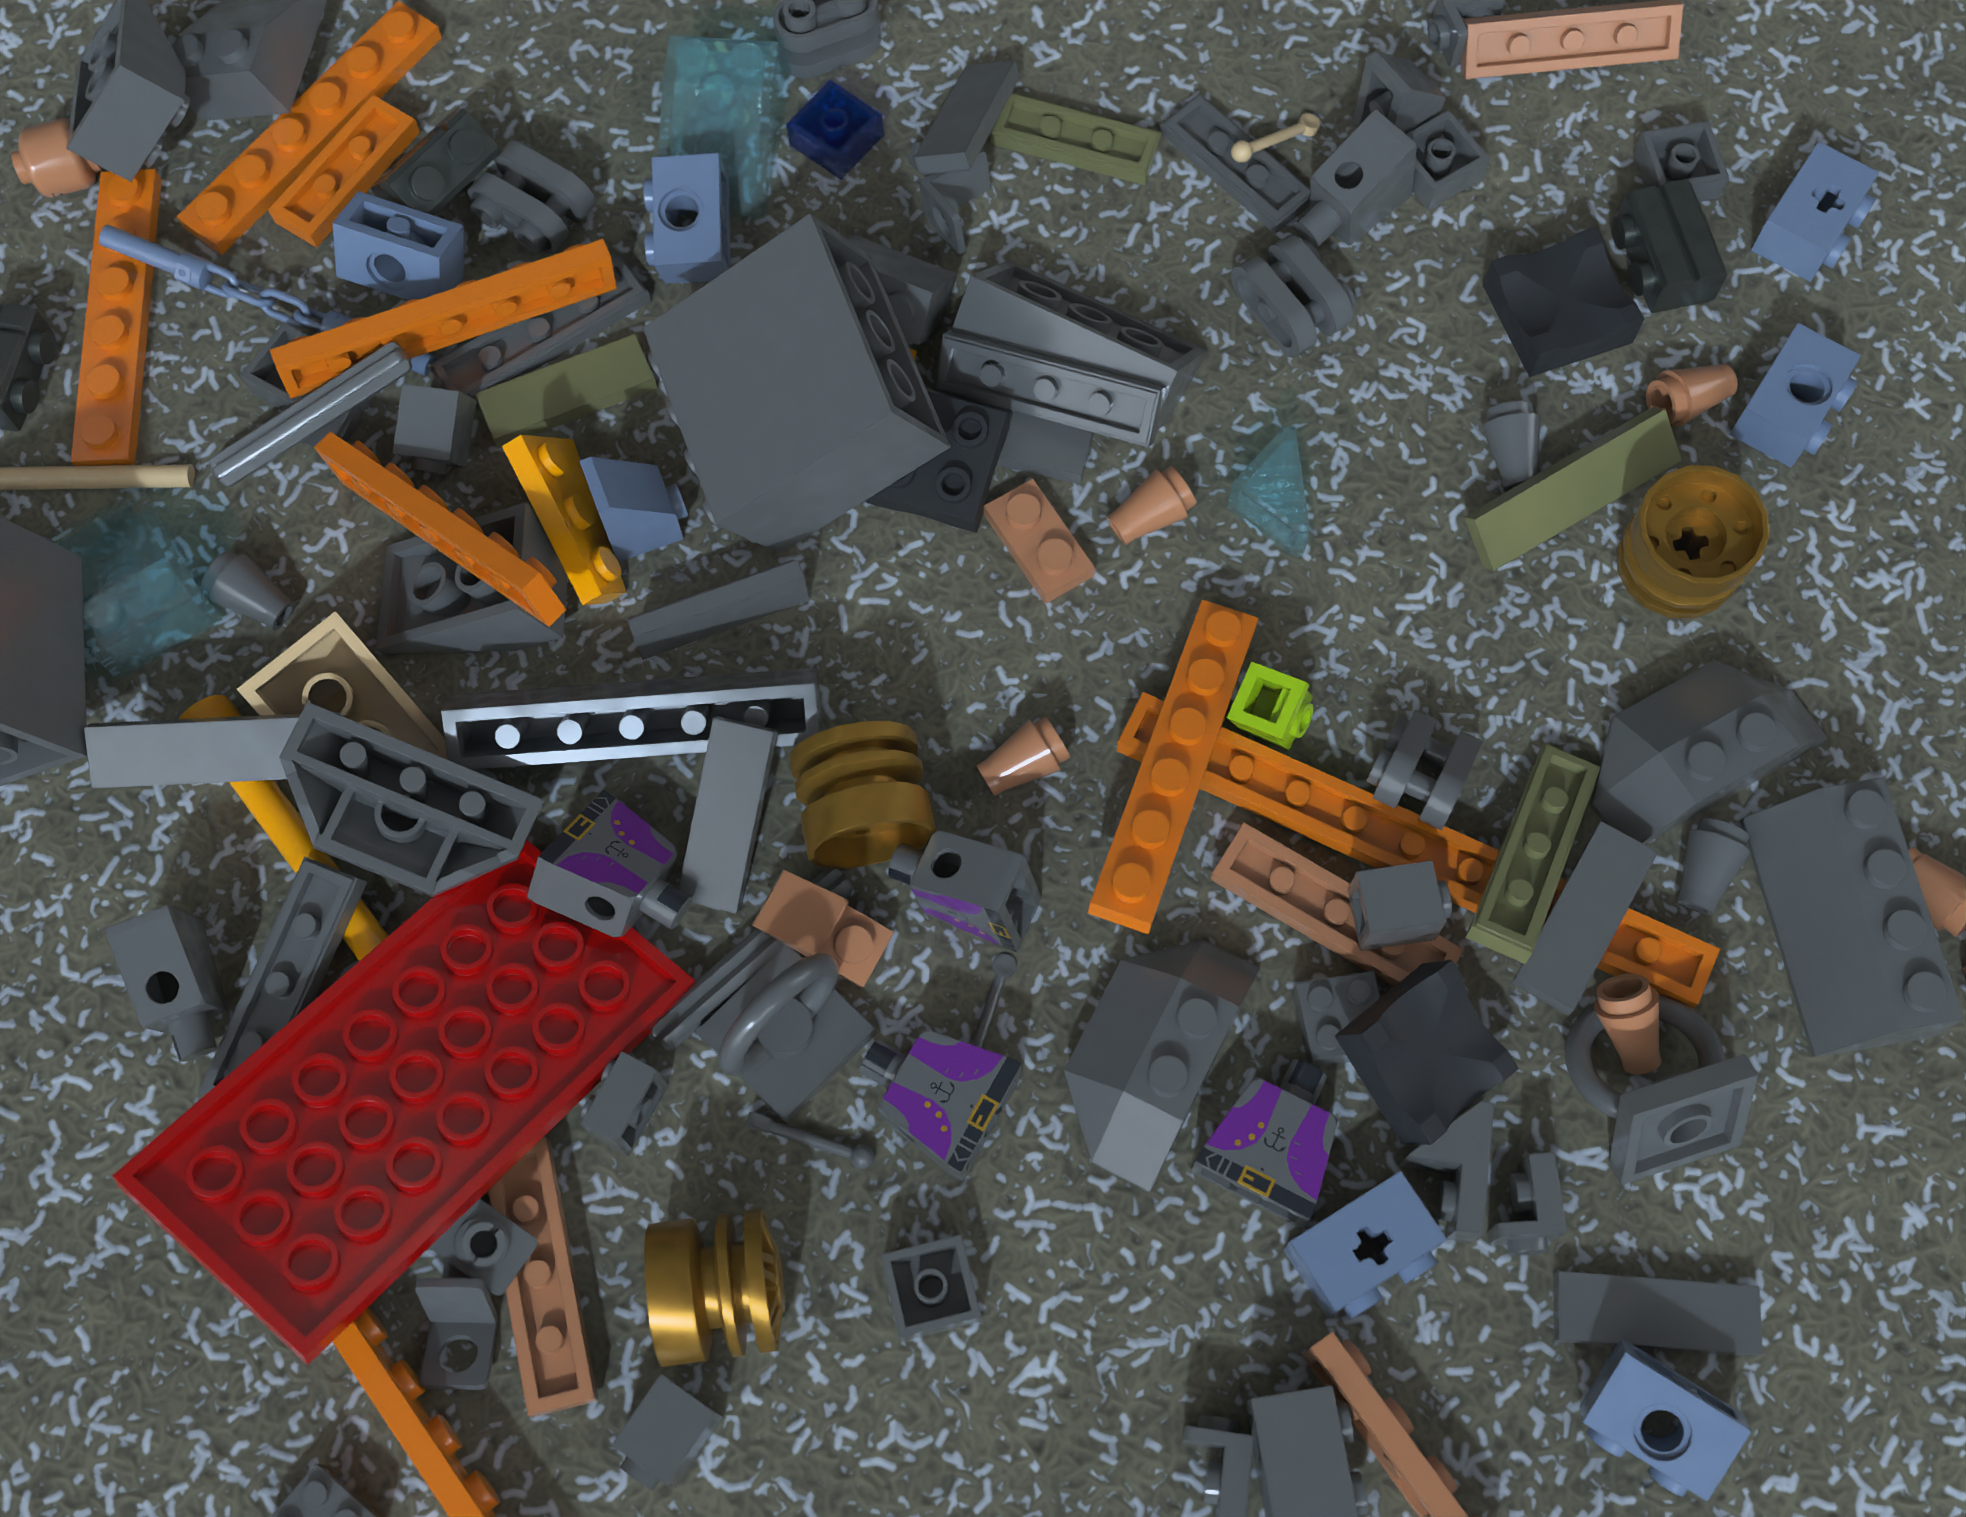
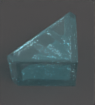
[1227,426,1310,557]

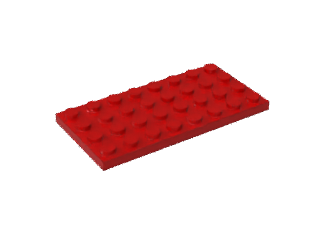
[112,840,695,1365]

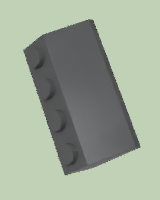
[951,260,1208,430]
[1740,777,1964,1058]

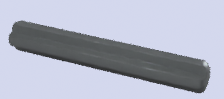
[209,342,412,487]
[651,865,853,1051]

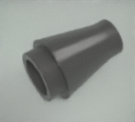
[1482,401,1541,491]
[202,550,296,631]
[1676,818,1751,916]

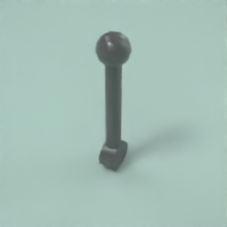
[971,953,1017,1049]
[745,1112,875,1169]

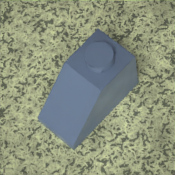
[580,457,688,562]

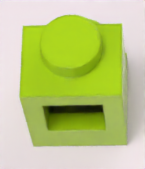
[1227,661,1313,751]

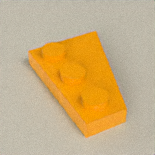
[502,435,627,605]

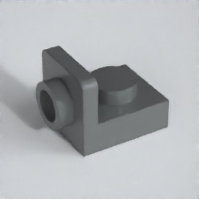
[1427,0,1505,68]
[1487,1152,1567,1256]
[1181,1416,1254,1517]

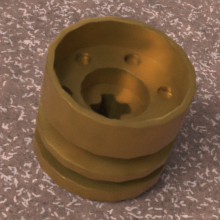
[1616,465,1769,619]
[789,721,936,869]
[644,1208,785,1367]

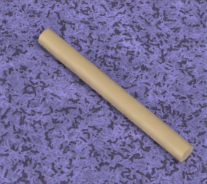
[0,464,195,490]

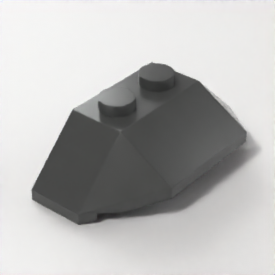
[1591,660,1828,845]
[279,702,544,897]
[1064,940,1260,1193]

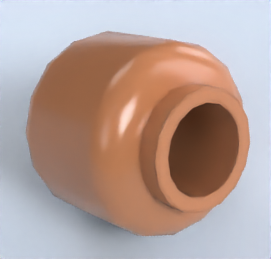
[11,118,103,198]

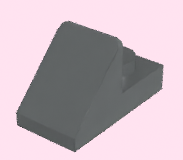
[1399,1101,1494,1243]

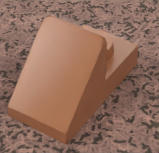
[752,870,894,987]

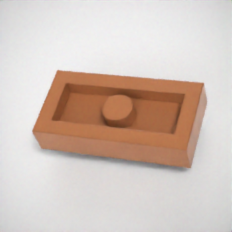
[983,479,1095,604]

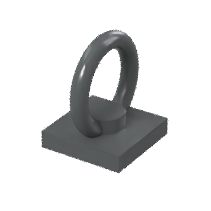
[696,945,877,1123]
[1565,994,1758,1185]

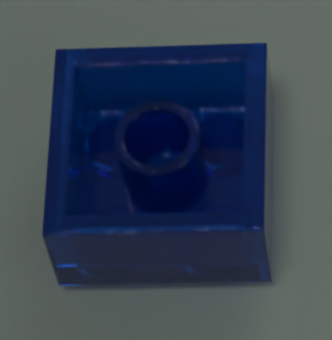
[786,80,884,180]

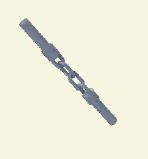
[99,224,435,377]

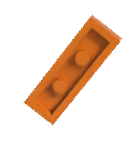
[268,95,420,248]

